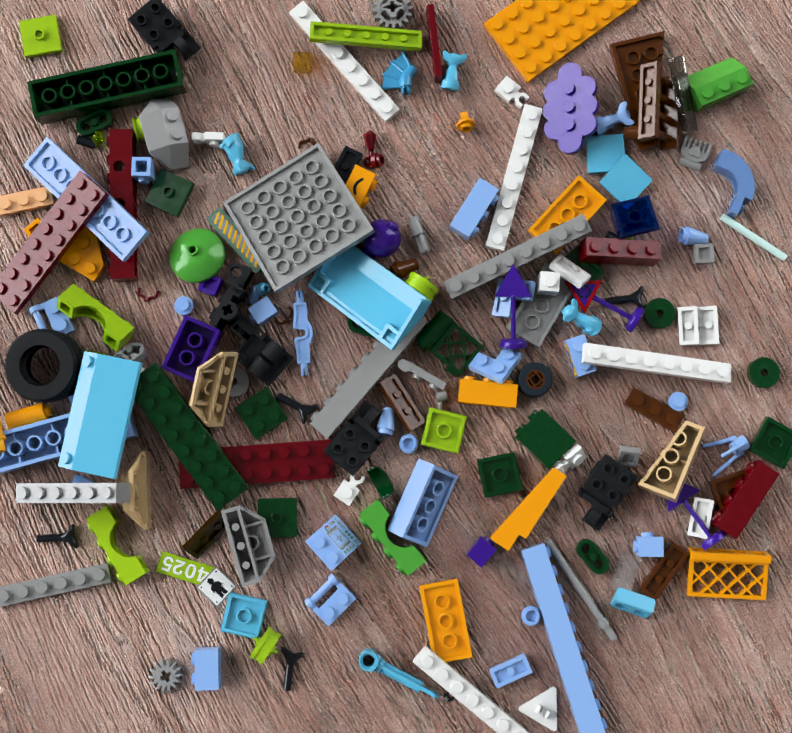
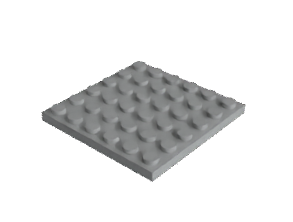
[223,142,375,294]

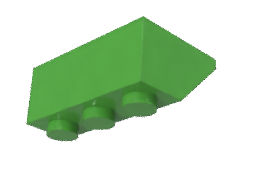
[681,57,754,113]

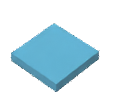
[585,134,625,174]
[598,154,653,208]
[220,592,268,639]

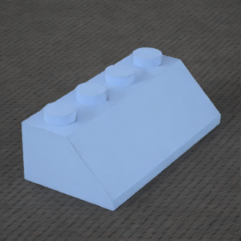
[387,459,458,547]

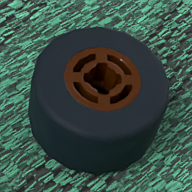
[516,362,553,398]

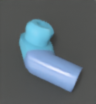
[247,282,271,305]

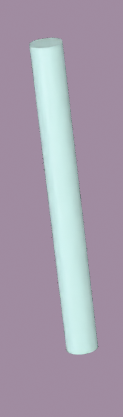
[719,213,788,261]

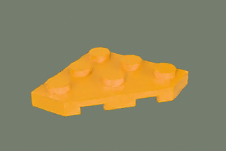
[59,226,106,282]

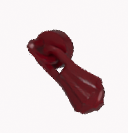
[363,130,384,168]

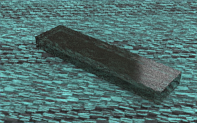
[668,55,698,134]

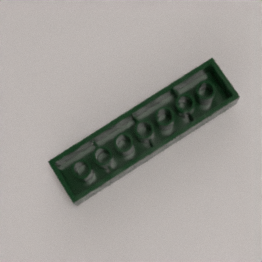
[27,49,187,125]

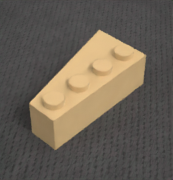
[638,420,705,503]

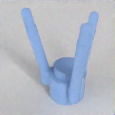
[702,435,750,477]

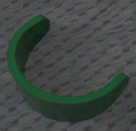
[366,466,394,500]

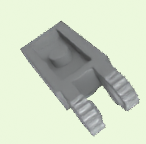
[397,359,447,391]

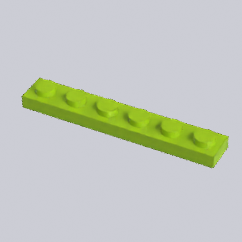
[310,21,422,51]

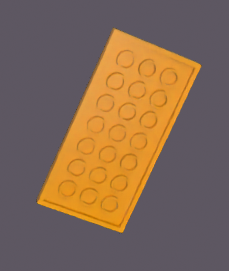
[484,0,643,83]

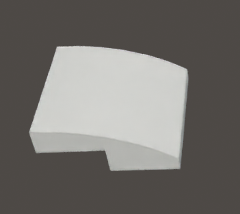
[677,306,719,346]

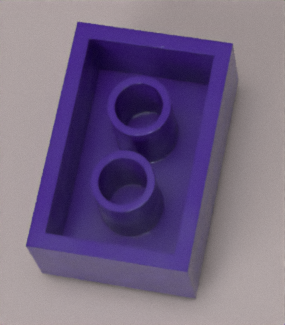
[161,315,224,382]

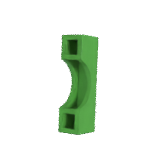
[359,499,426,576]

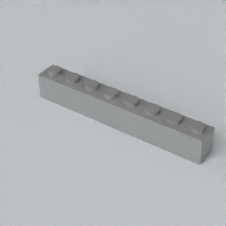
[444,214,592,301]
[310,317,428,439]

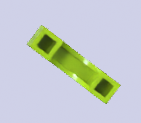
[56,284,134,352]
[86,505,150,586]

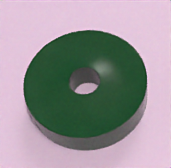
[643,298,675,329]
[747,357,780,388]

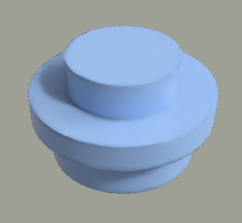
[174,296,194,315]
[668,392,688,411]
[399,434,418,454]
[521,606,541,626]

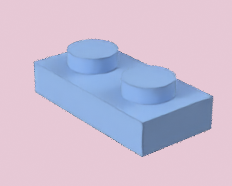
[488,653,533,688]

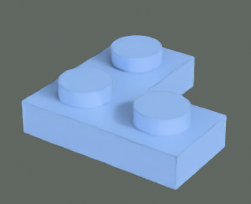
[492,278,536,318]
[469,348,522,384]

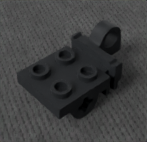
[128,0,201,60]
[209,264,254,331]
[230,314,293,387]
[323,401,384,476]
[577,453,638,531]

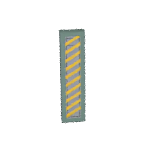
[206,207,262,274]

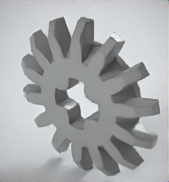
[148,658,184,694]

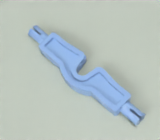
[293,290,313,376]

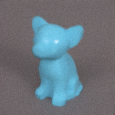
[440,50,467,91]
[219,133,255,176]
[561,299,602,336]

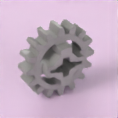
[372,0,413,29]

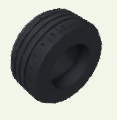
[4,329,83,403]

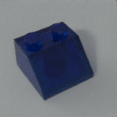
[610,195,660,239]

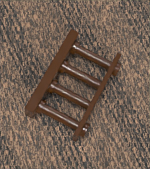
[638,61,681,151]

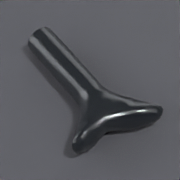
[605,286,644,309]
[276,392,318,424]
[36,524,78,549]
[280,647,304,691]

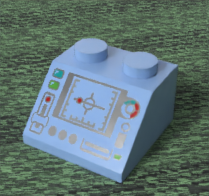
[305,514,361,571]

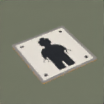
[196,567,237,607]

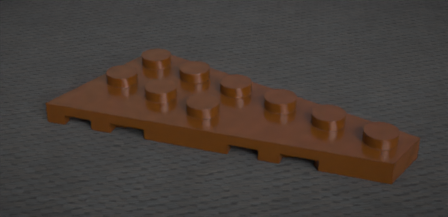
[609,31,665,152]

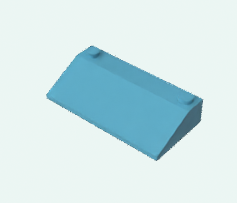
[308,246,432,350]
[58,351,142,479]

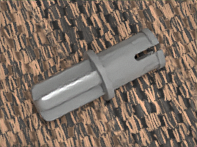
[407,215,430,254]

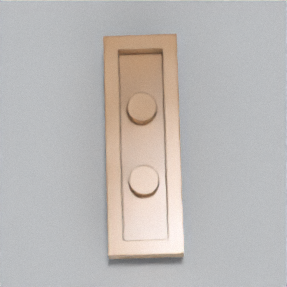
[0,187,55,217]

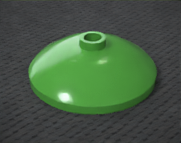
[169,228,225,283]

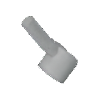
[435,390,448,410]

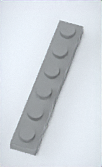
[0,563,113,607]

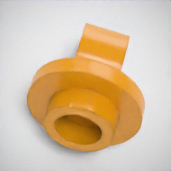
[456,111,475,133]

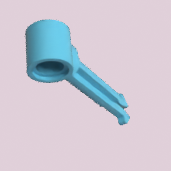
[359,648,440,699]

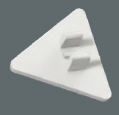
[518,686,557,731]

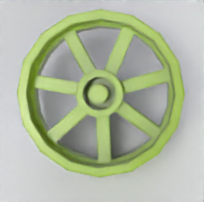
[404,272,439,301]
[250,626,282,665]

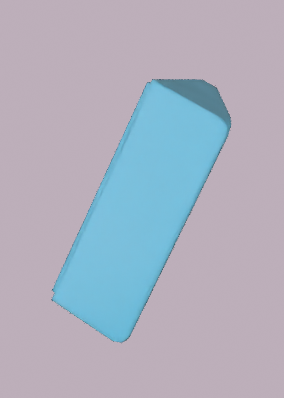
[610,587,656,619]

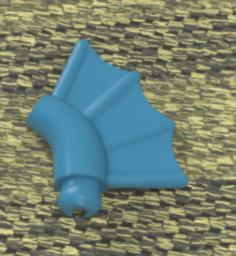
[381,52,418,95]

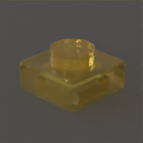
[293,52,313,73]

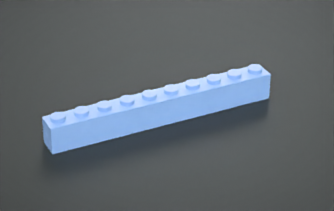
[520,542,608,733]

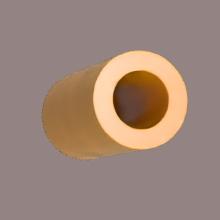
[5,402,52,429]

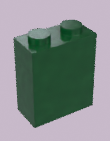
[514,409,576,469]

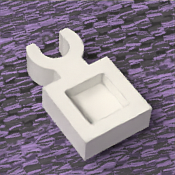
[494,76,529,109]
[192,132,226,148]
[553,443,587,474]
[333,475,365,506]

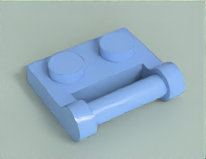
[29,297,76,335]
[304,573,356,627]

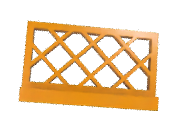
[686,547,772,600]

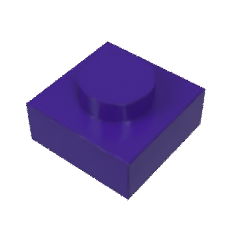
[198,276,224,298]

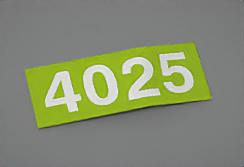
[156,551,215,585]

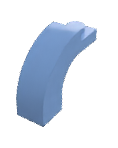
[711,148,755,219]

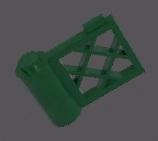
[416,310,484,376]

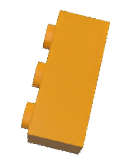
[457,376,518,409]

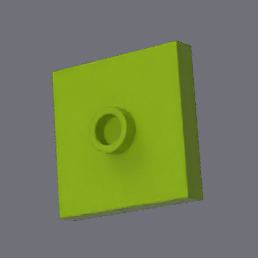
[19,15,63,59]
[420,407,467,454]

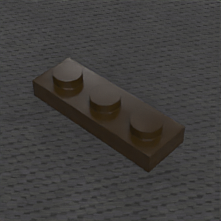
[182,505,228,559]

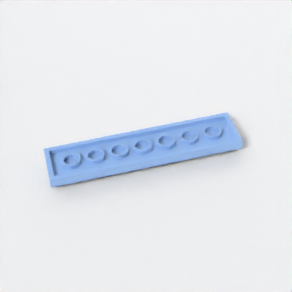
[23,137,150,262]

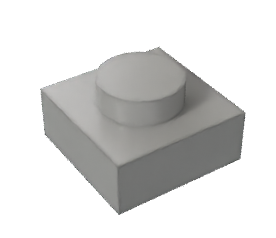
[693,244,715,264]
[616,446,641,467]

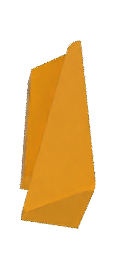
[490,468,566,551]

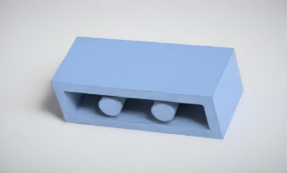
[449,178,499,241]

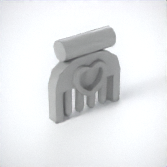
[679,135,712,171]

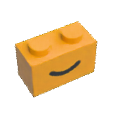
[345,164,378,209]

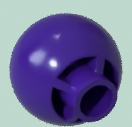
[362,219,401,259]

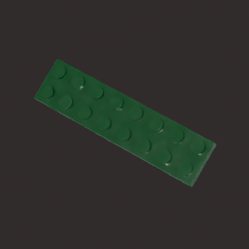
[134,362,249,511]

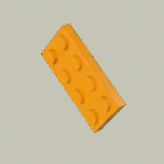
[528,175,607,256]
[419,578,472,662]

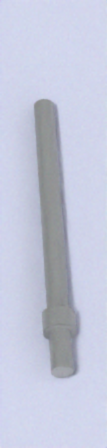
[545,538,618,641]

